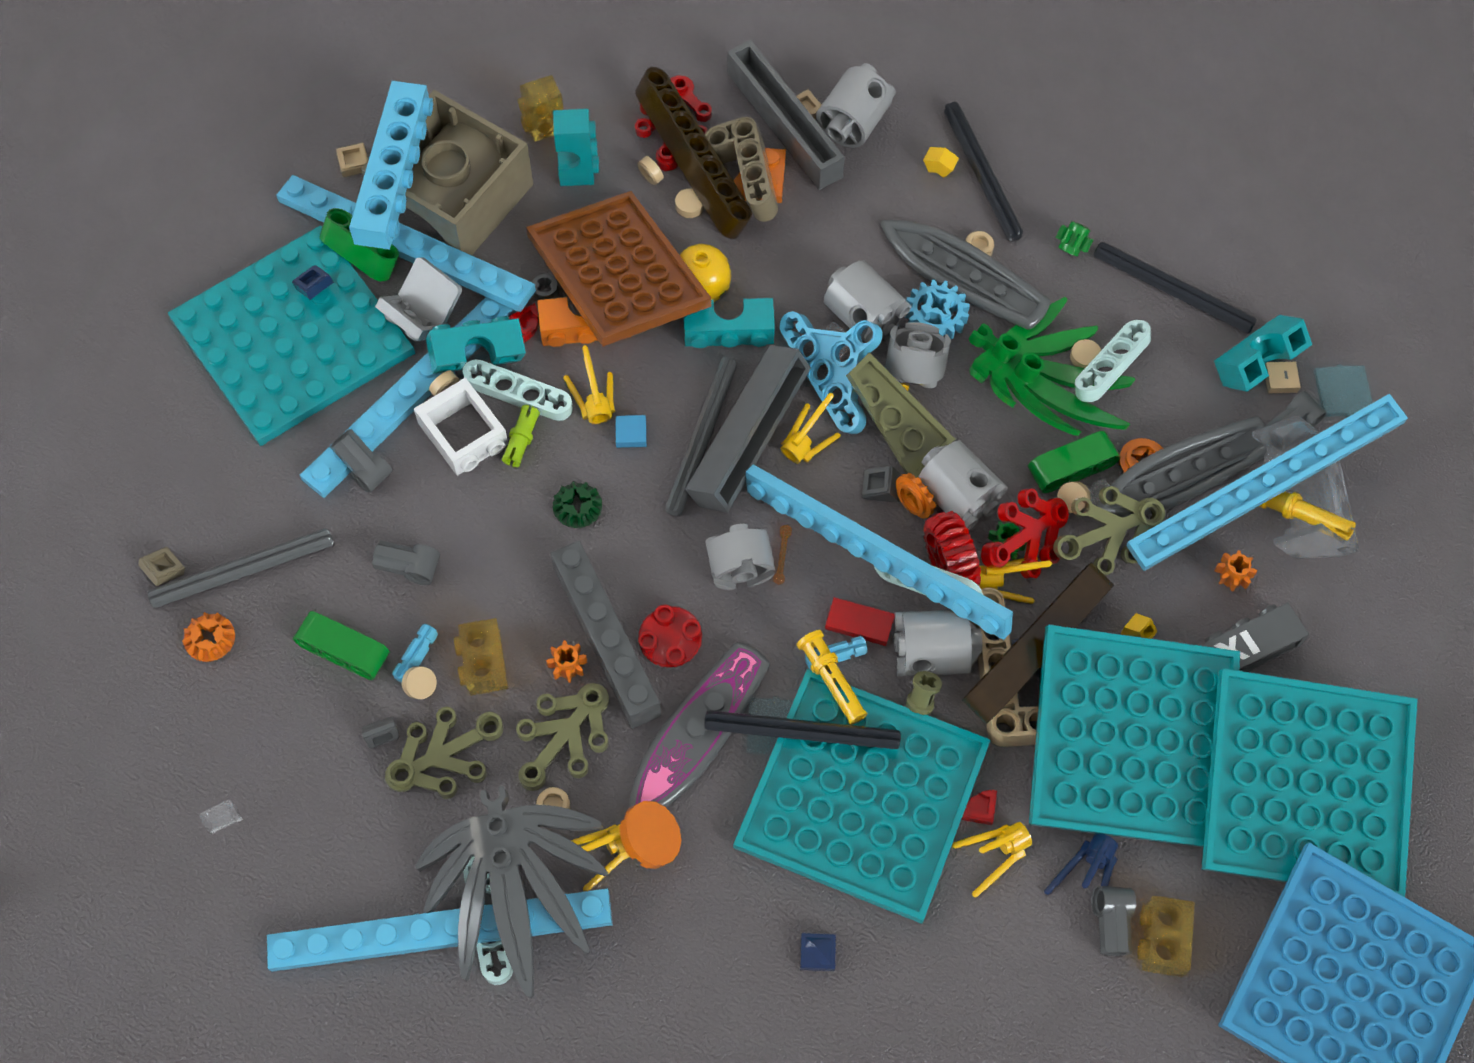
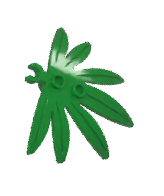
[968,297,1135,436]

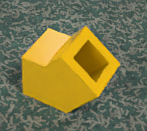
[923,147,959,178]
[1120,613,1158,639]

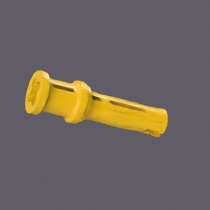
[1259,491,1356,541]
[796,630,868,725]

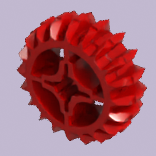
[923,511,981,586]

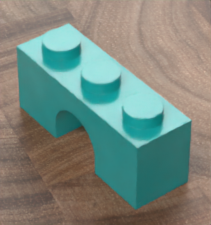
[553,109,600,186]
[684,298,775,348]
[1214,315,1313,392]
[426,316,526,374]

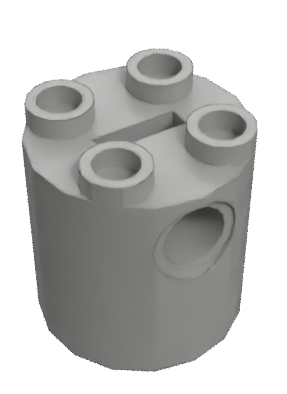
[816,63,896,148]
[823,261,912,343]
[918,440,1008,531]
[894,610,982,677]

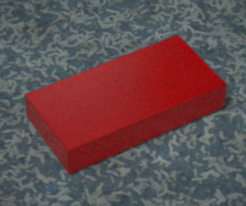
[825,597,895,646]

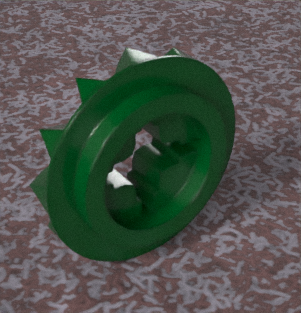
[552,481,602,528]

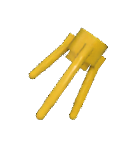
[563,345,616,424]
[780,393,841,464]
[979,557,1052,604]
[952,822,1032,897]
[570,824,630,892]

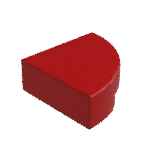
[509,303,539,343]
[961,790,997,825]

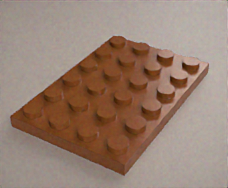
[526,191,711,347]

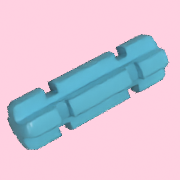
[393,624,438,683]
[805,636,868,670]

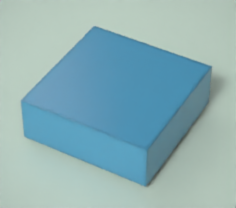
[616,415,647,448]

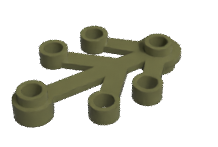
[1053,486,1165,575]
[516,683,609,791]
[385,707,504,799]

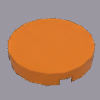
[619,801,681,869]

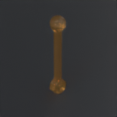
[773,525,792,585]

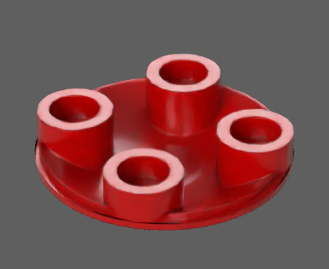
[638,604,702,668]

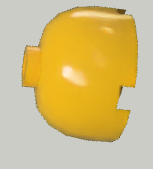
[680,244,731,302]

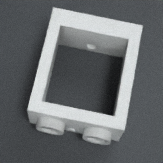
[414,377,508,476]

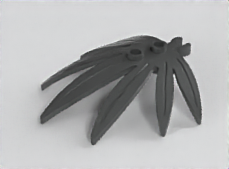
[416,786,608,998]

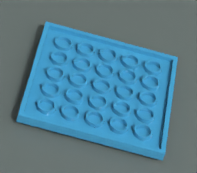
[1218,843,1474,1063]

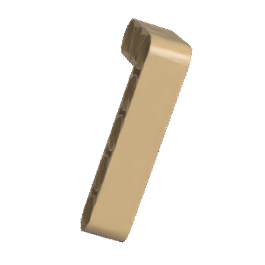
[973,588,1038,747]

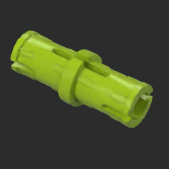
[501,405,540,467]

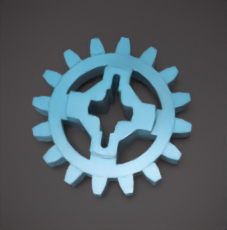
[905,280,970,339]

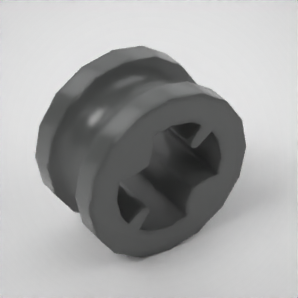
[532,273,559,301]

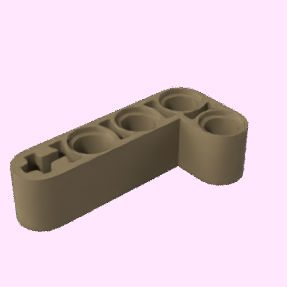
[705,117,778,222]

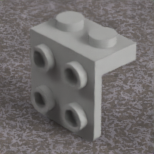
[375,257,462,341]

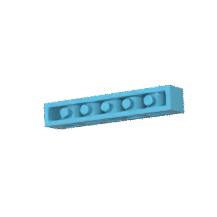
[349,81,433,250]

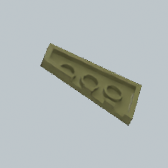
[846,352,955,478]

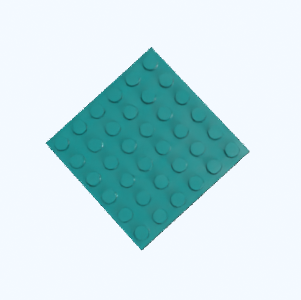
[167,225,415,446]
[1029,625,1241,847]
[1201,668,1418,897]
[733,669,991,924]

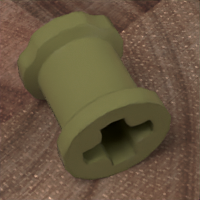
[906,671,942,715]

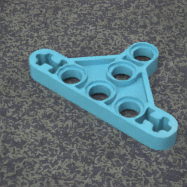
[780,311,883,434]

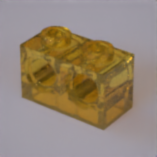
[517,75,564,142]
[454,618,509,696]
[1137,895,1195,977]

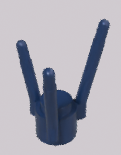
[1044,833,1119,895]

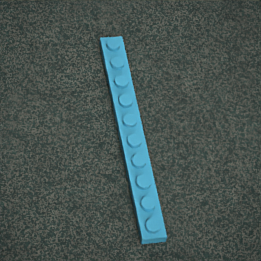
[276,175,536,313]
[300,297,532,498]
[1126,394,1408,571]
[746,464,1013,640]
[267,889,613,972]

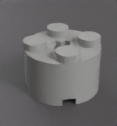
[885,322,951,388]
[705,524,775,590]

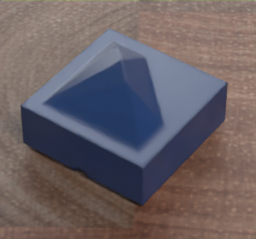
[292,265,334,300]
[800,933,836,971]

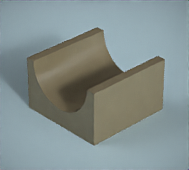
[361,90,533,255]

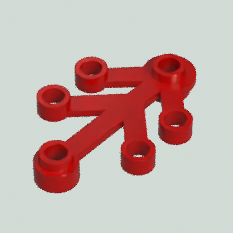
[635,75,712,171]
[981,488,1069,579]

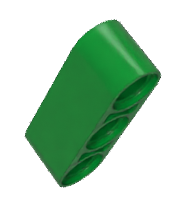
[320,208,399,281]
[1028,431,1121,494]
[293,611,390,680]

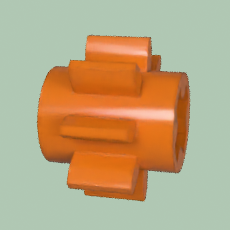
[1214,550,1257,591]
[546,640,588,683]

